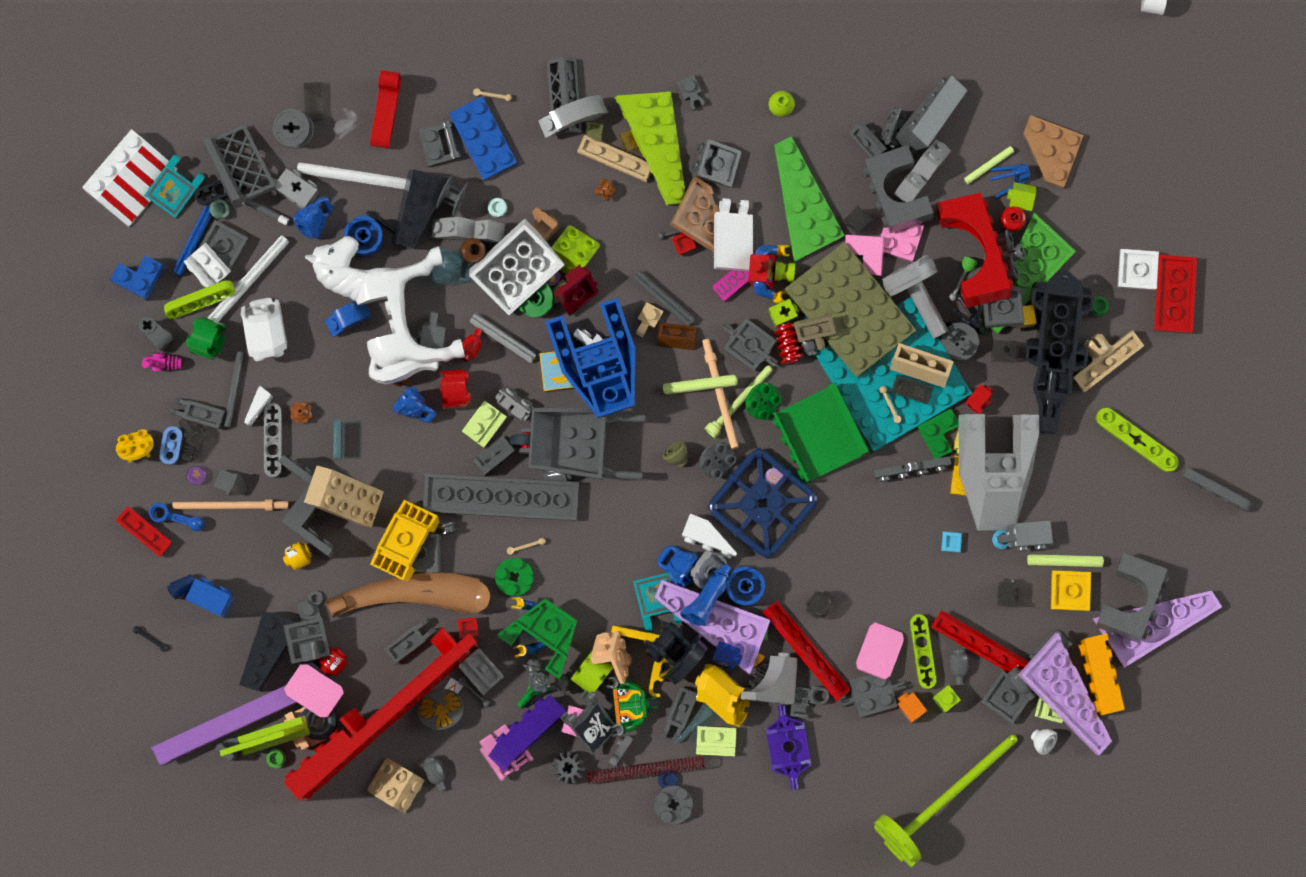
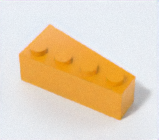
[1078,633,1125,716]

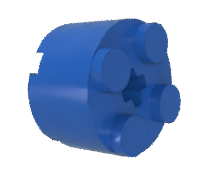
[344,216,384,258]
[726,566,765,607]

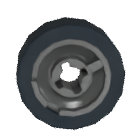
[300,708,338,740]

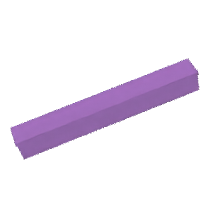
[151,686,297,765]

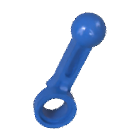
[149,503,205,532]

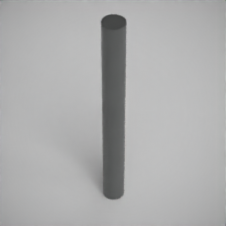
[223,351,244,428]

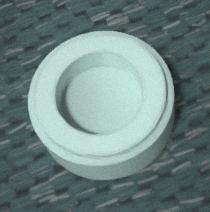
[488,198,507,218]

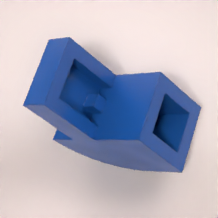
[324,301,371,337]

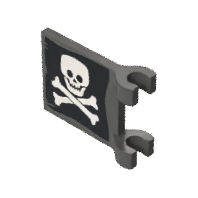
[560,690,616,755]

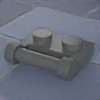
[418,121,461,167]

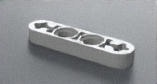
[264,403,282,478]

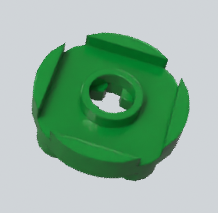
[518,282,555,318]
[495,558,533,597]

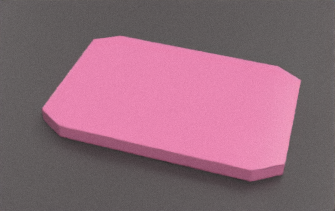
[856,622,904,680]
[284,665,344,718]

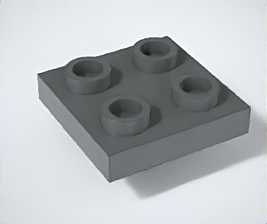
[283,617,330,664]

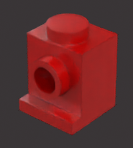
[964,384,994,414]

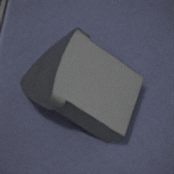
[213,469,247,496]
[215,738,239,762]

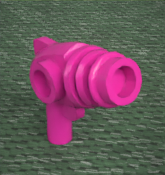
[142,352,182,371]

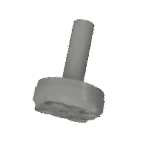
[882,255,948,339]

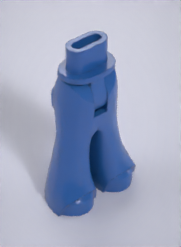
[680,565,732,626]

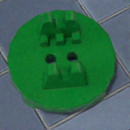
[745,382,782,421]

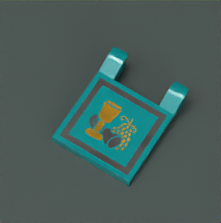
[144,155,205,218]
[633,573,682,632]

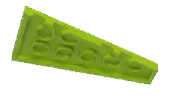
[615,92,686,206]

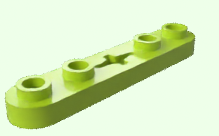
[1096,408,1178,472]

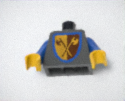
[511,597,546,658]

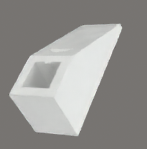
[682,514,737,559]

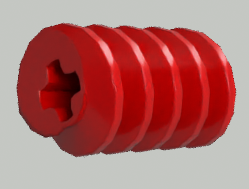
[775,323,804,365]

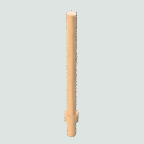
[702,339,738,449]
[173,499,289,511]

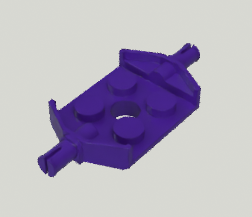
[766,704,811,790]

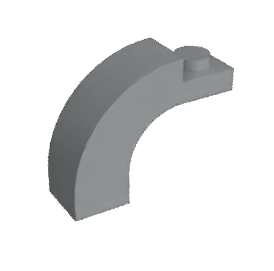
[538,95,608,138]

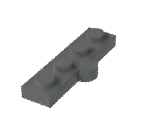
[873,456,951,482]

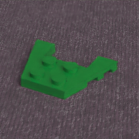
[497,599,577,679]

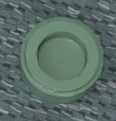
[210,199,230,219]

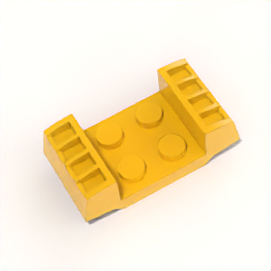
[370,500,439,581]

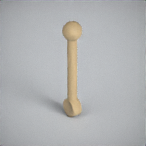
[473,88,512,101]
[879,386,901,423]
[507,538,546,555]

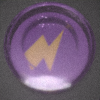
[186,466,206,486]

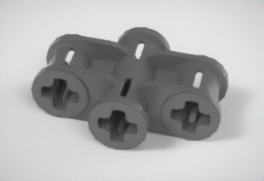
[984,229,1026,281]

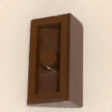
[657,323,697,350]

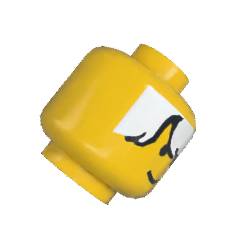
[283,542,313,570]

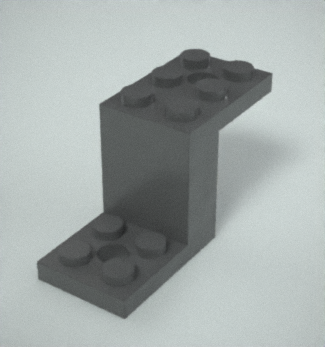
[279,455,336,558]

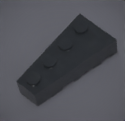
[391,169,448,249]
[239,611,296,692]

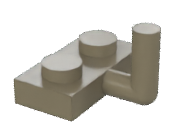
[794,313,837,351]

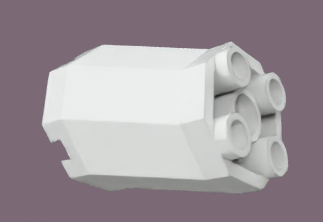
[241,298,287,361]

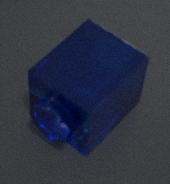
[712,641,743,670]

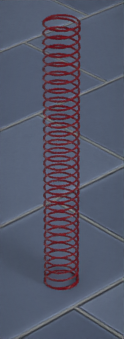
[587,755,705,785]

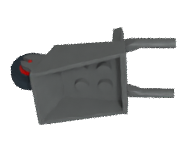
[510,408,646,480]

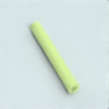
[964,146,1014,184]

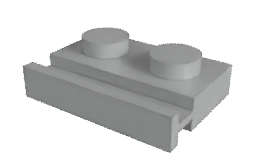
[458,648,504,695]

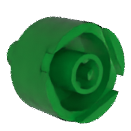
[186,317,226,360]

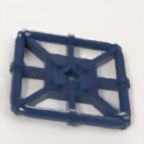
[707,448,819,559]

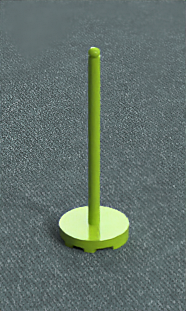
[874,734,1018,867]

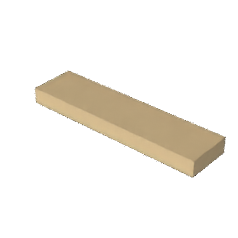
[577,135,651,183]

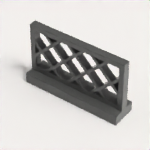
[202,124,276,209]

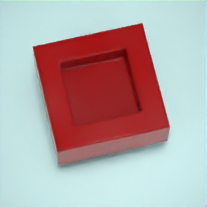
[671,233,696,256]
[457,617,479,639]

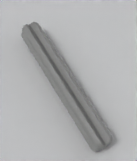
[470,313,537,363]

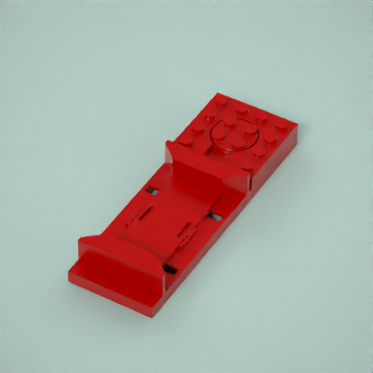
[283,628,481,801]

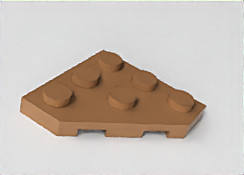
[1023,115,1084,189]
[670,176,719,252]

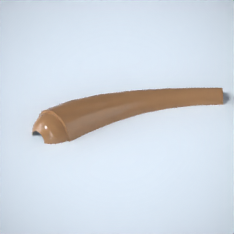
[325,573,490,618]

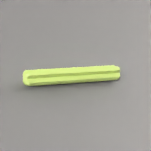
[663,375,738,395]
[1027,554,1104,567]

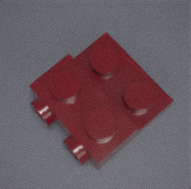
[554,264,599,316]

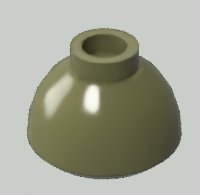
[663,441,688,467]

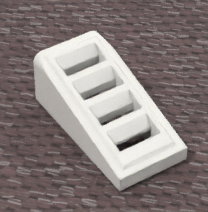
[244,386,273,427]

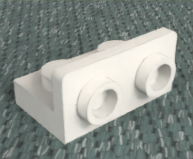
[184,243,231,287]

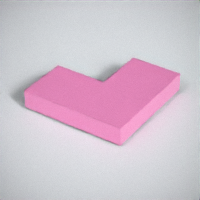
[845,234,885,275]

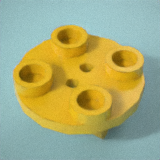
[116,429,154,463]

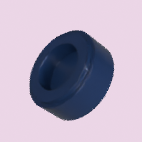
[658,770,678,788]

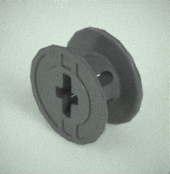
[273,109,314,148]
[436,175,469,217]

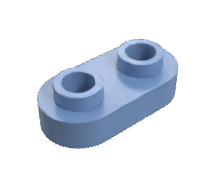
[159,426,183,465]

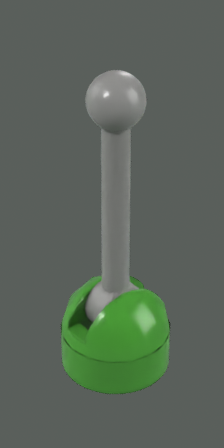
[949,256,978,301]

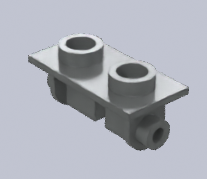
[880,108,907,149]

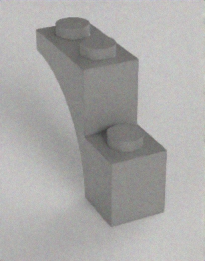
[894,139,952,202]
[431,217,505,244]

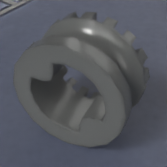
[438,522,457,536]

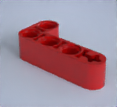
[370,70,402,149]

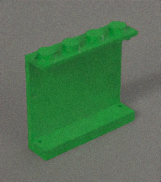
[772,382,870,483]

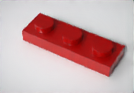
[115,506,173,557]

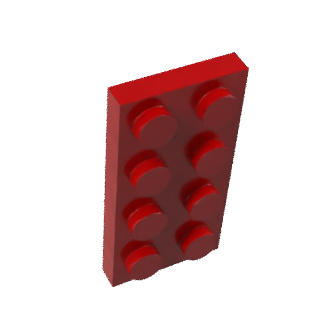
[1153,255,1197,334]

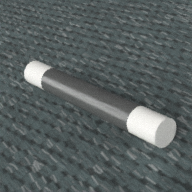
[242,194,290,225]

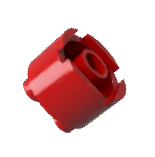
[439,369,471,409]

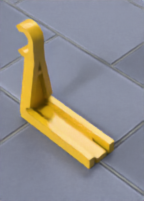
[611,625,664,697]

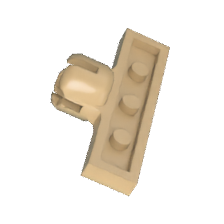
[1072,330,1144,392]

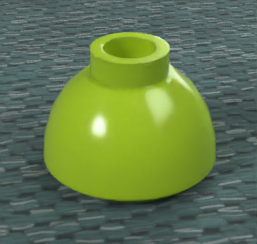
[768,91,795,117]

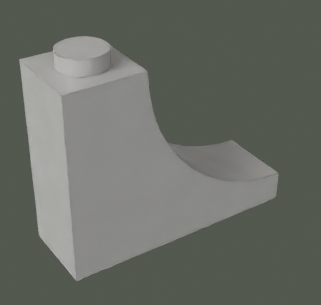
[741,653,797,705]

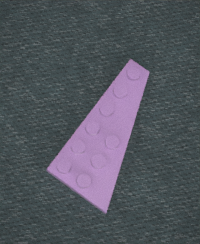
[655,580,770,675]
[1093,591,1222,668]
[1018,633,1112,755]

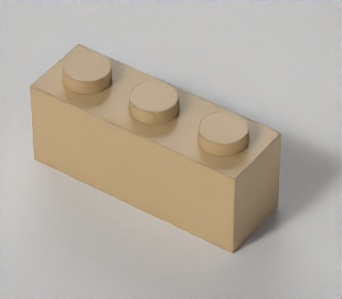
[890,343,954,388]

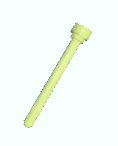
[704,365,773,438]

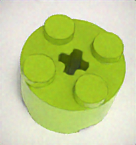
[571,650,613,693]

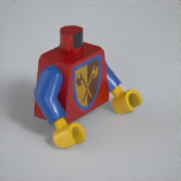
[748,245,790,303]

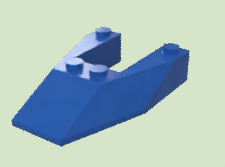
[545,298,636,418]

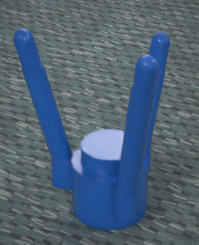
[990,164,1031,199]

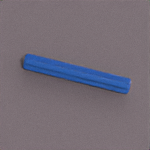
[173,206,212,276]

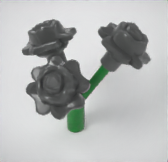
[517,659,570,708]

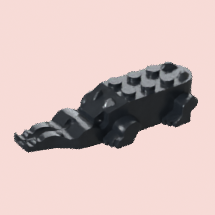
[1025,271,1094,435]

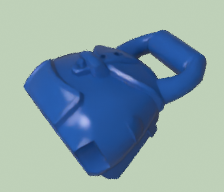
[293,196,333,239]
[392,386,437,423]
[657,545,700,587]

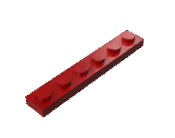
[763,601,851,701]
[931,610,1029,672]

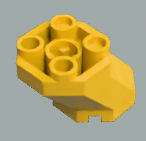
[695,664,750,727]

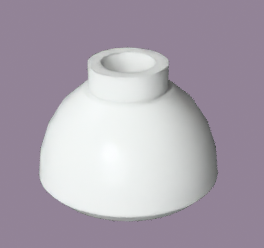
[1031,729,1057,755]

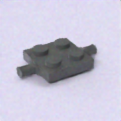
[722,318,778,372]
[841,674,906,718]

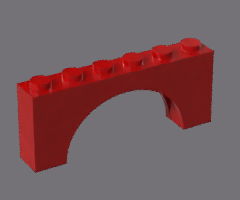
[936,192,1014,308]

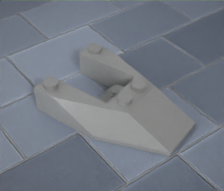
[959,414,1039,530]

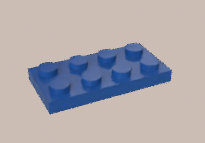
[449,96,517,181]

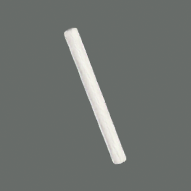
[297,162,406,189]
[208,235,289,322]

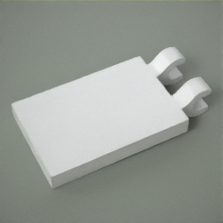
[714,198,753,272]

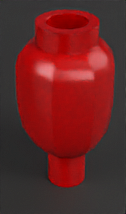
[460,328,483,362]

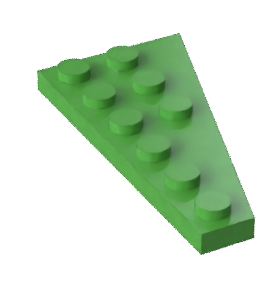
[774,136,845,263]
[984,213,1076,334]

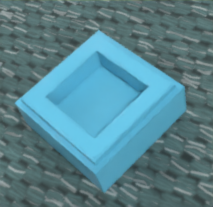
[941,531,962,553]

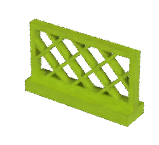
[220,716,310,756]

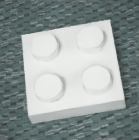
[1117,249,1159,290]

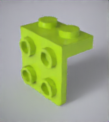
[551,225,600,274]

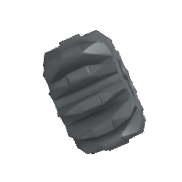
[551,752,585,785]

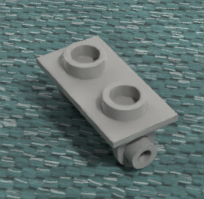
[495,386,534,421]

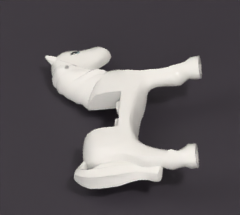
[305,236,465,384]

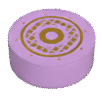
[765,468,783,487]

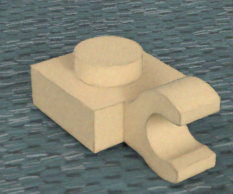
[636,303,663,338]

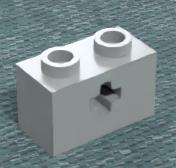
[274,168,319,208]

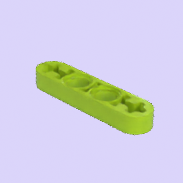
[164,281,235,319]
[910,614,936,689]

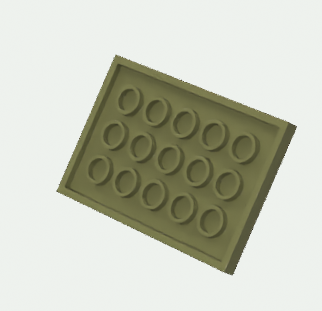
[785,242,916,378]

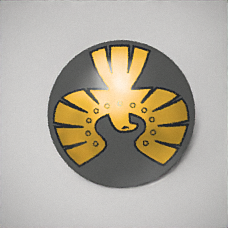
[418,689,464,730]

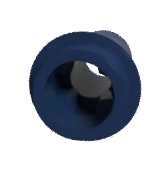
[167,574,195,600]

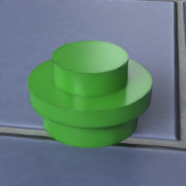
[266,749,286,768]

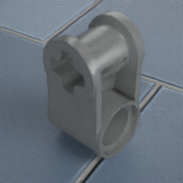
[139,317,175,352]

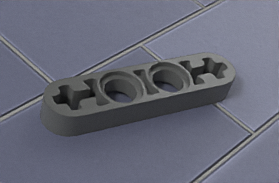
[1181,468,1252,512]

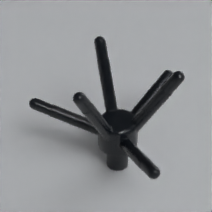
[946,295,986,334]

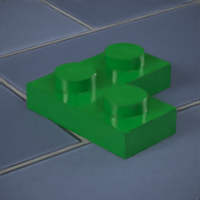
[917,409,959,459]

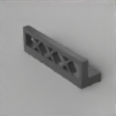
[547,56,582,136]

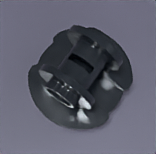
[643,621,708,685]

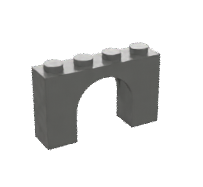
[862,145,934,233]
[1096,553,1169,644]

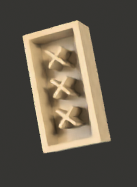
[304,466,384,528]

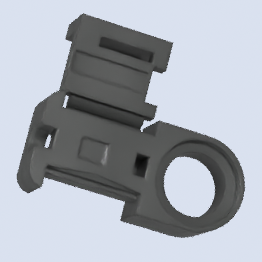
[790,686,829,719]

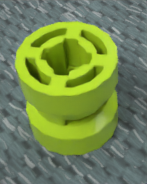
[774,261,795,282]

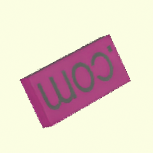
[712,270,749,302]

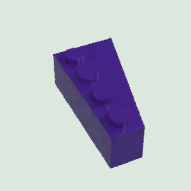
[488,695,566,772]

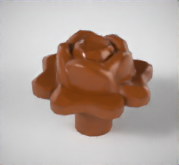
[595,179,615,201]
[290,401,312,424]

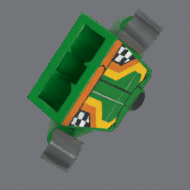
[606,677,658,737]

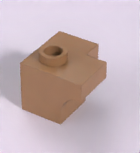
[532,207,559,242]

